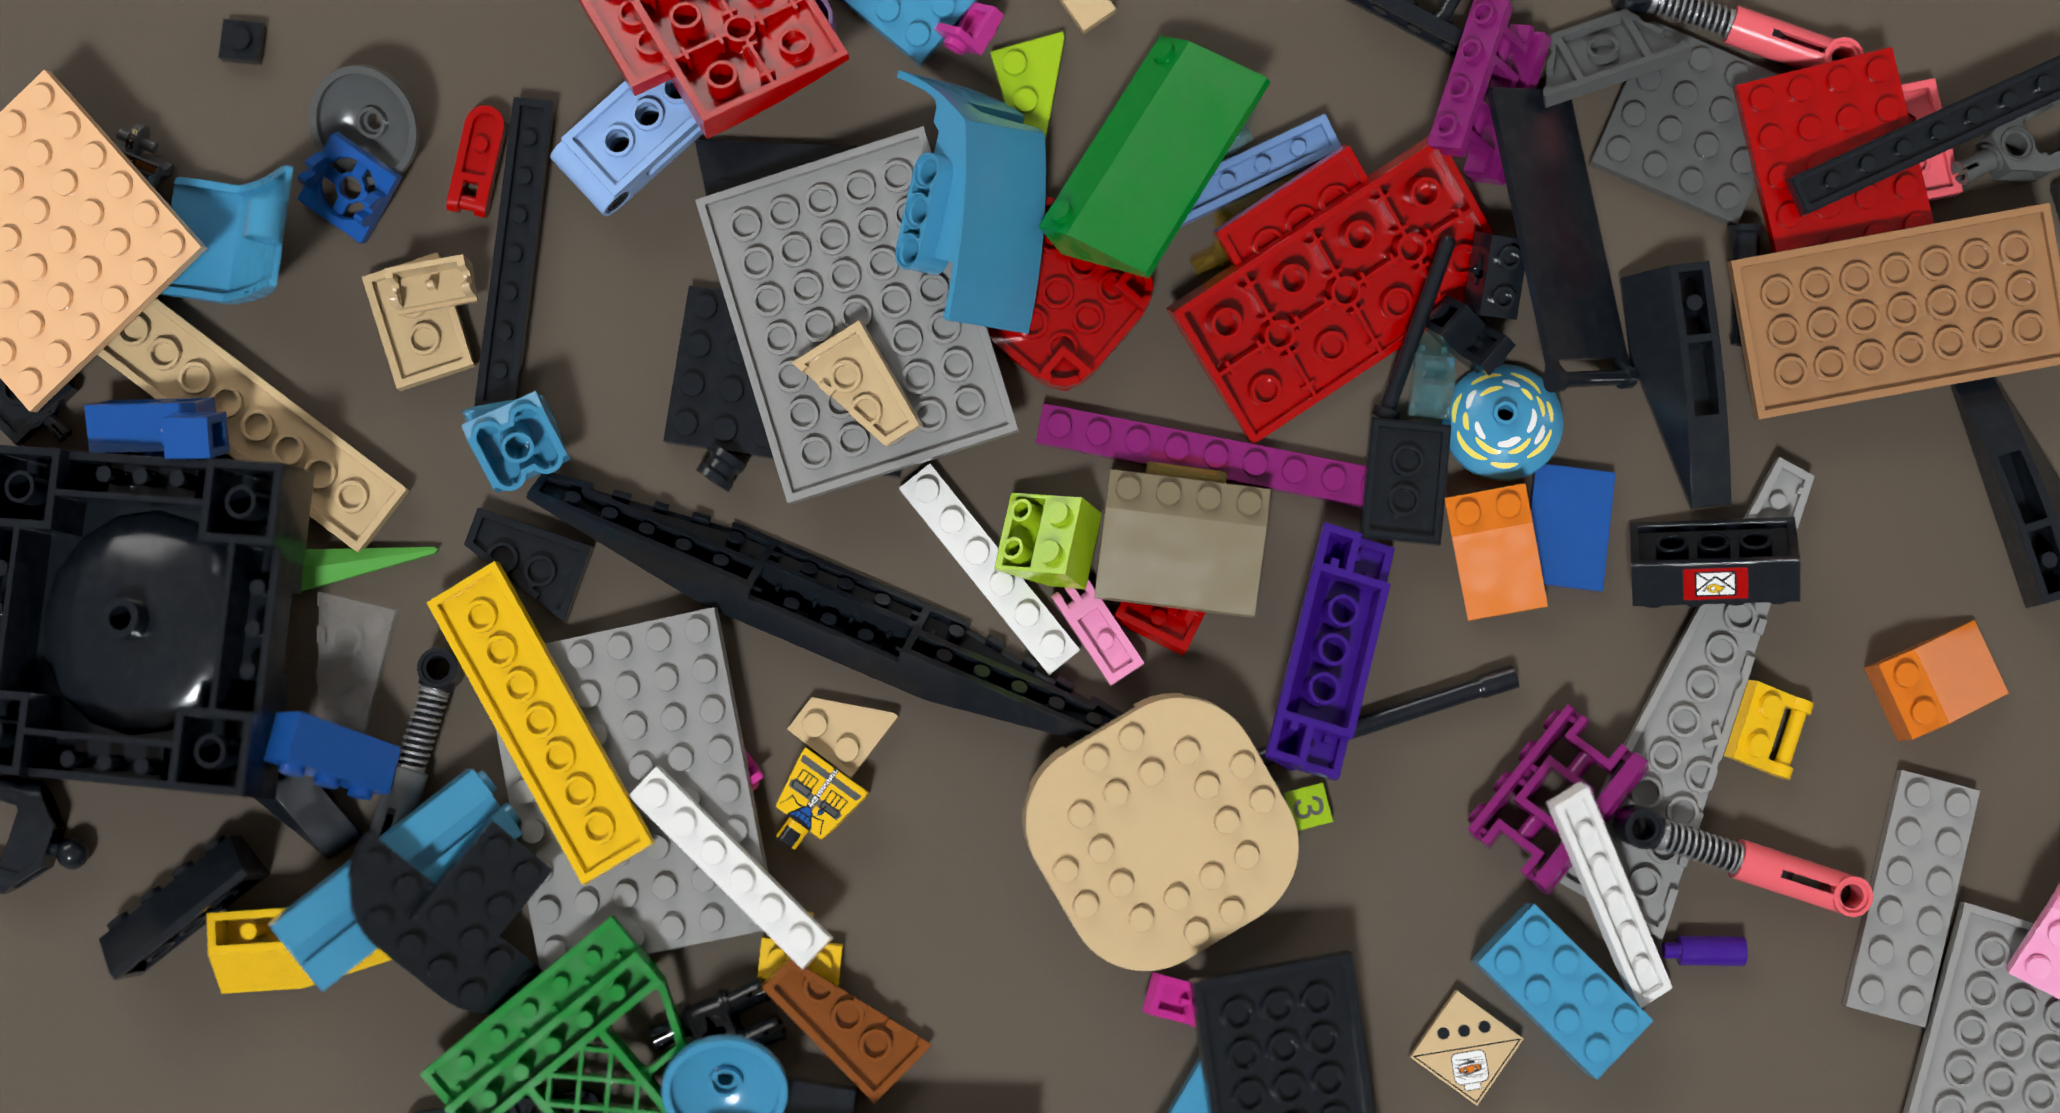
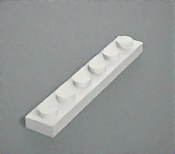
[899,464,1080,675]
[629,766,833,969]
[1546,782,1673,1008]

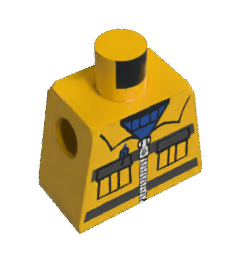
[776,747,870,850]

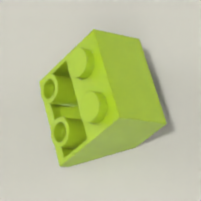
[994,493,1102,589]

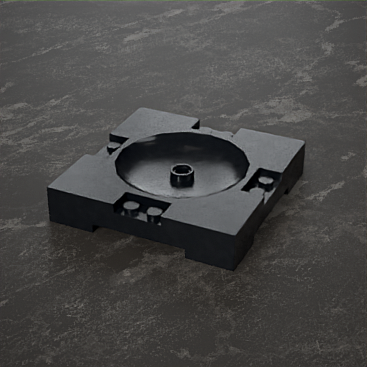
[0,445,315,799]

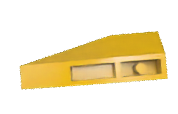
[207,907,392,994]

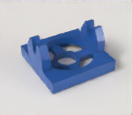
[297,132,403,244]

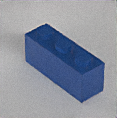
[84,397,216,457]
[264,711,401,800]

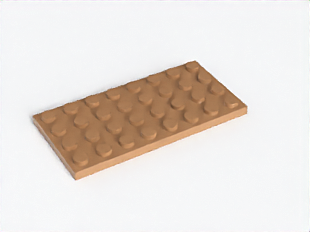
[1727,203,2060,420]

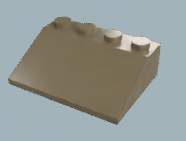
[1094,469,1271,618]

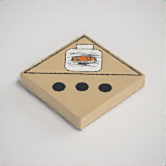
[1409,990,1523,1105]

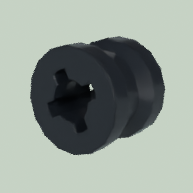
[696,444,746,492]

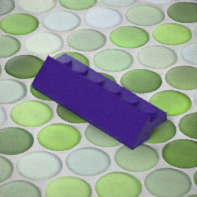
[1265,522,1395,781]

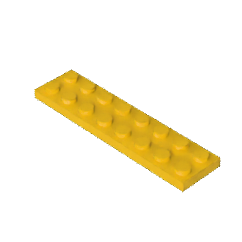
[426,561,656,885]

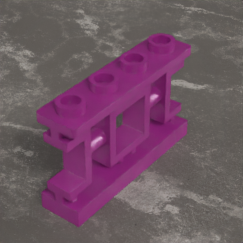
[1427,0,1552,186]
[1468,704,1649,896]

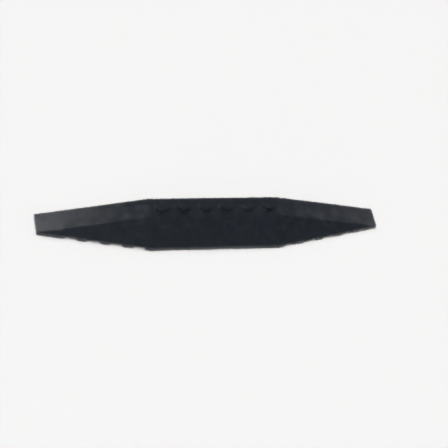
[526,473,1124,741]

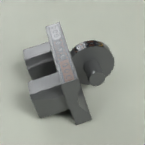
[111,123,174,189]

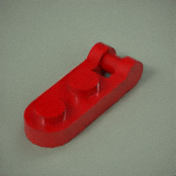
[446,105,507,219]

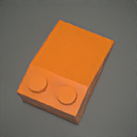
[1445,483,1548,621]
[1864,620,2009,741]

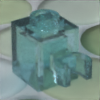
[1408,345,1455,419]

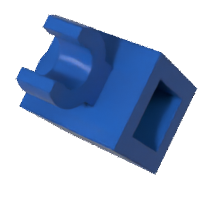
[159,412,230,459]

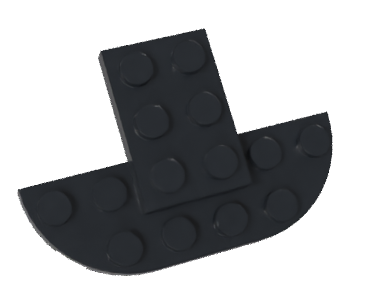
[347,818,553,1013]

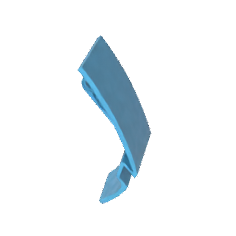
[895,70,1046,334]

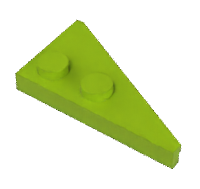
[990,31,1065,140]

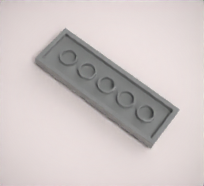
[1841,770,1980,1027]

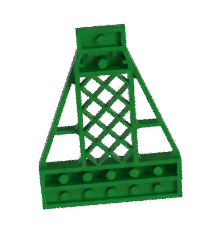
[420,914,688,1113]

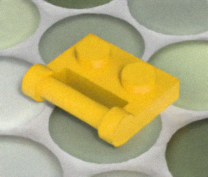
[1724,680,1814,780]

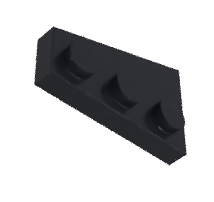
[464,507,593,623]

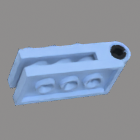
[550,80,703,216]

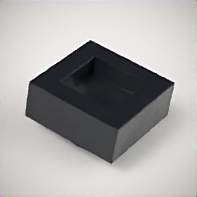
[219,19,266,65]

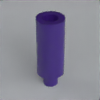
[1662,936,1748,966]

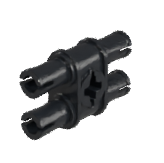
[649,976,787,1069]

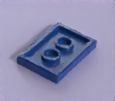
[1529,464,1616,592]

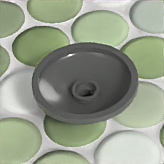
[309,64,420,185]

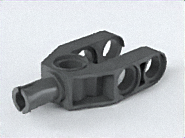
[1951,99,2060,185]

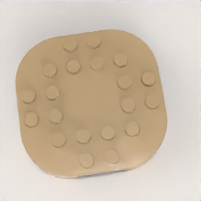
[1022,693,1299,971]

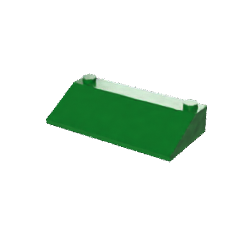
[1038,35,1271,278]

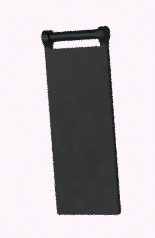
[1487,87,1639,393]

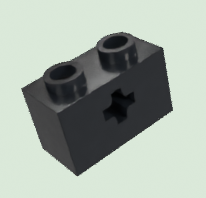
[1463,231,1525,320]

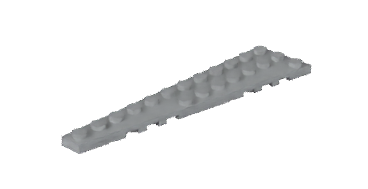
[1559,457,1815,939]

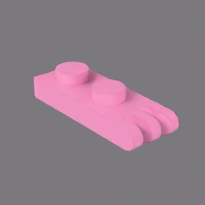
[1051,580,1144,687]

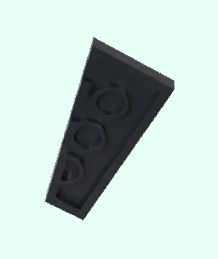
[695,140,857,196]

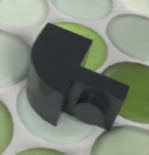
[1425,295,1516,376]

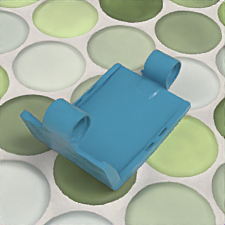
[161,165,293,305]

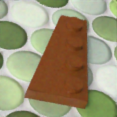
[760,957,932,1103]

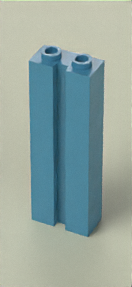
[267,769,523,991]

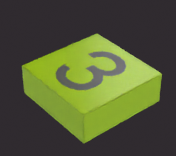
[1283,782,1333,831]

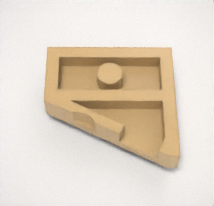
[787,697,899,778]

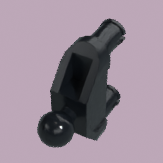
[0,775,90,895]

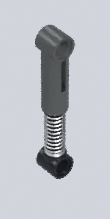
[368,648,465,838]

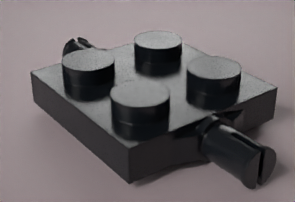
[0,378,79,446]

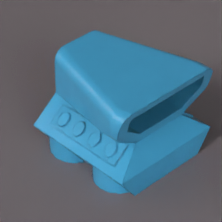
[461,391,571,493]

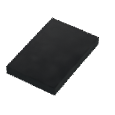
[1359,417,1452,546]

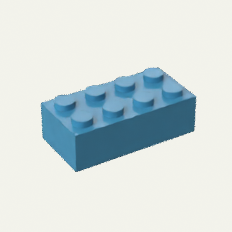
[1470,903,1654,1080]

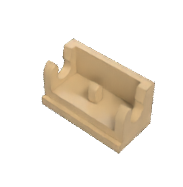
[384,254,479,316]

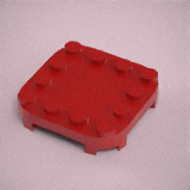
[987,197,1153,391]

